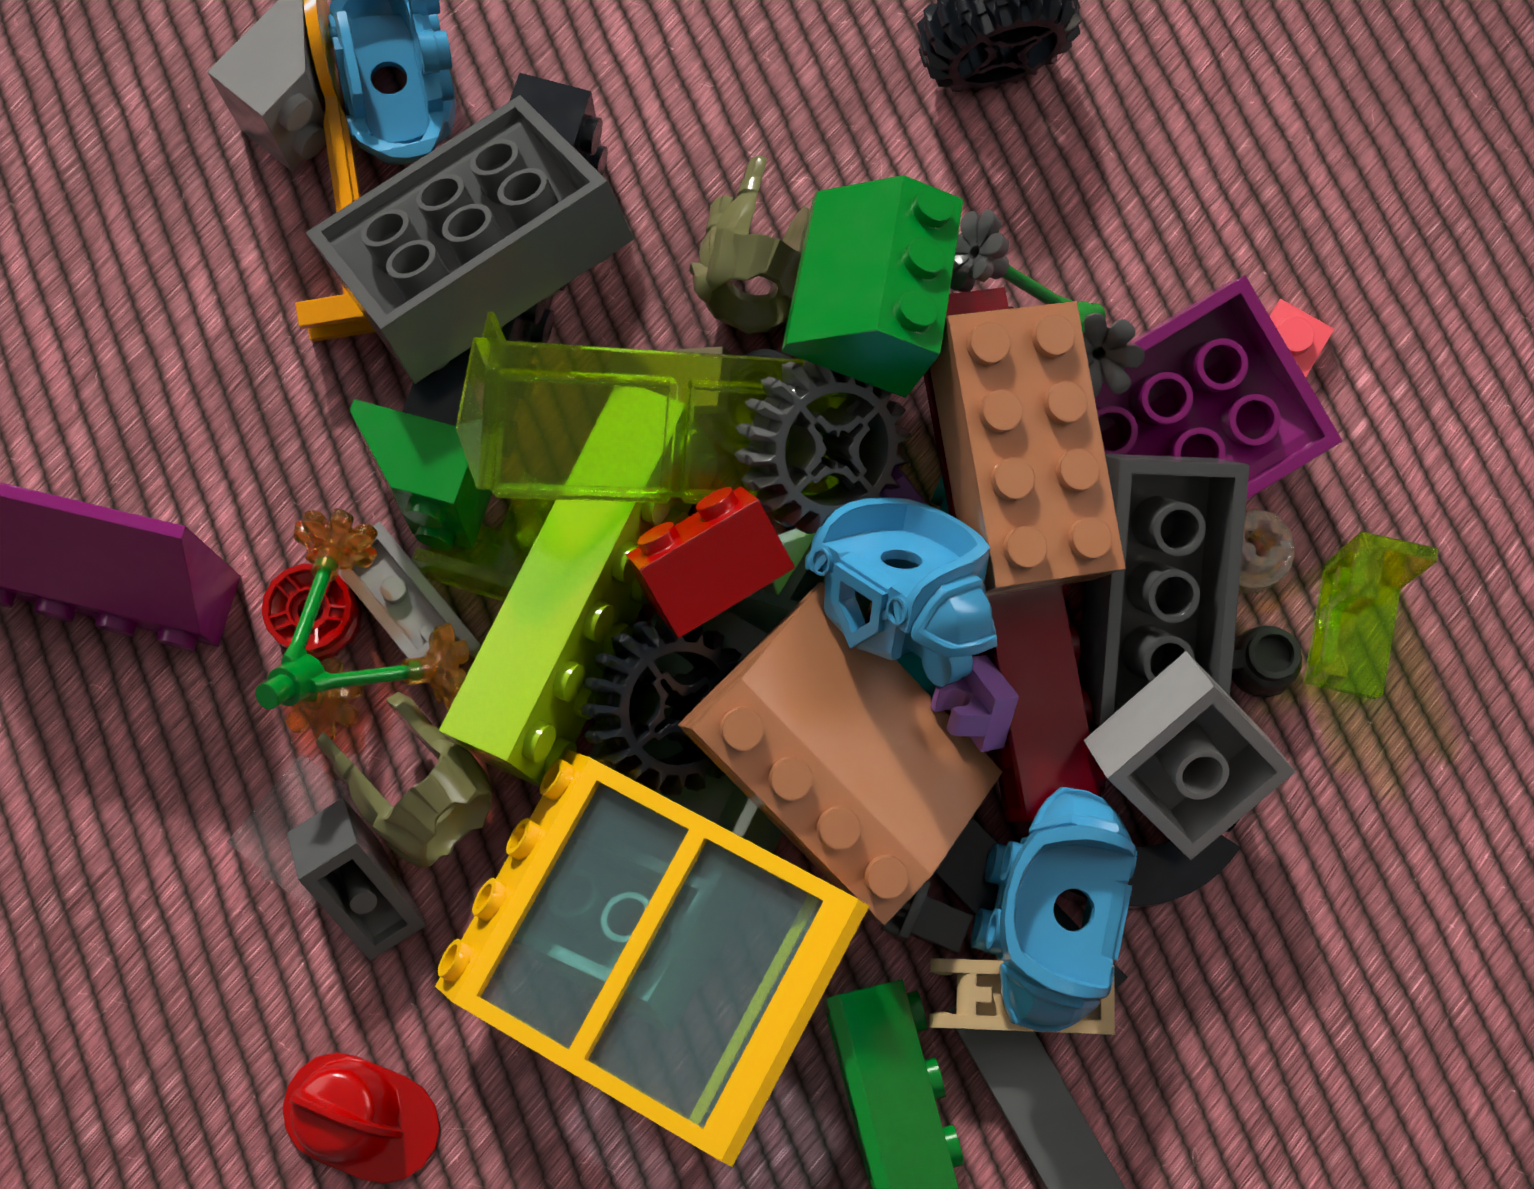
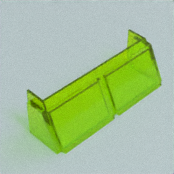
[456,312,845,504]

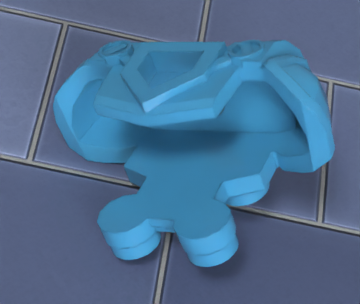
[328,0,456,165]
[805,498,997,687]
[971,787,1137,1032]

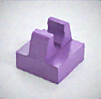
[931,655,1019,752]

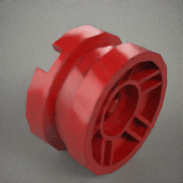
[262,564,362,661]

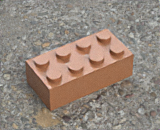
[930,301,1126,596]

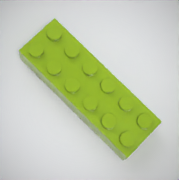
[439,380,717,787]

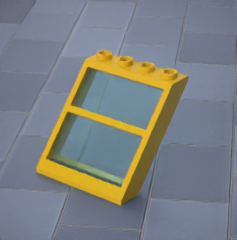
[435,749,870,1167]

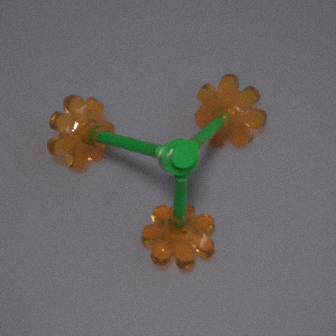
[255,508,469,740]

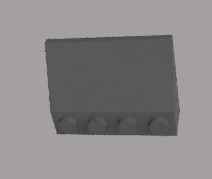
[306,95,634,384]

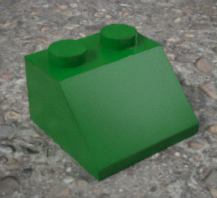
[350,399,496,551]

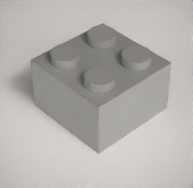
[1084,651,1296,860]

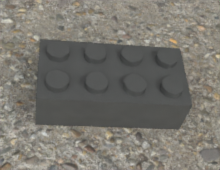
[1078,454,1249,726]

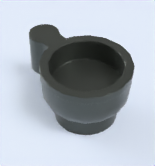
[1231,625,1302,698]

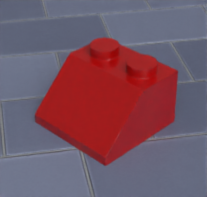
[626,486,795,638]

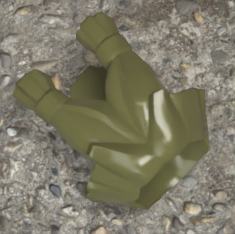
[689,155,810,334]
[316,692,492,868]

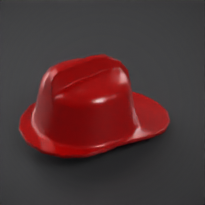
[283,1052,440,1184]

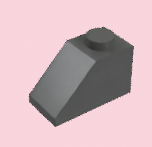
[287,797,426,961]

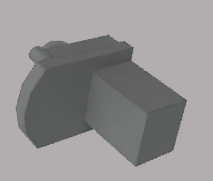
[881,881,973,955]

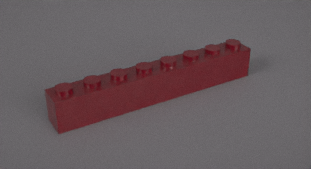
[923,287,1106,822]

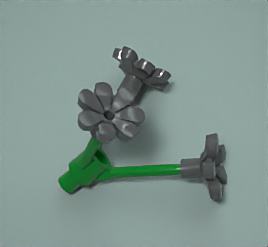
[950,209,1145,397]

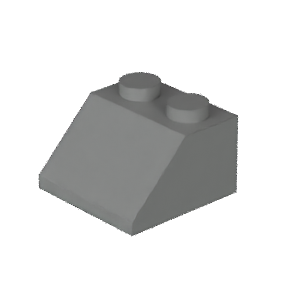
[207,0,326,172]

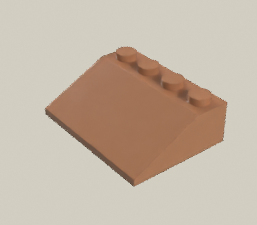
[678,582,1003,926]

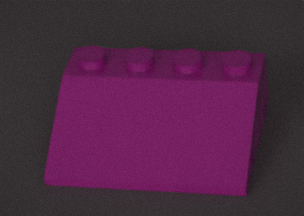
[1094,275,1343,499]
[0,482,241,651]

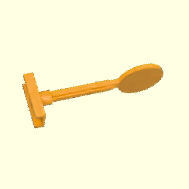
[295,0,376,342]

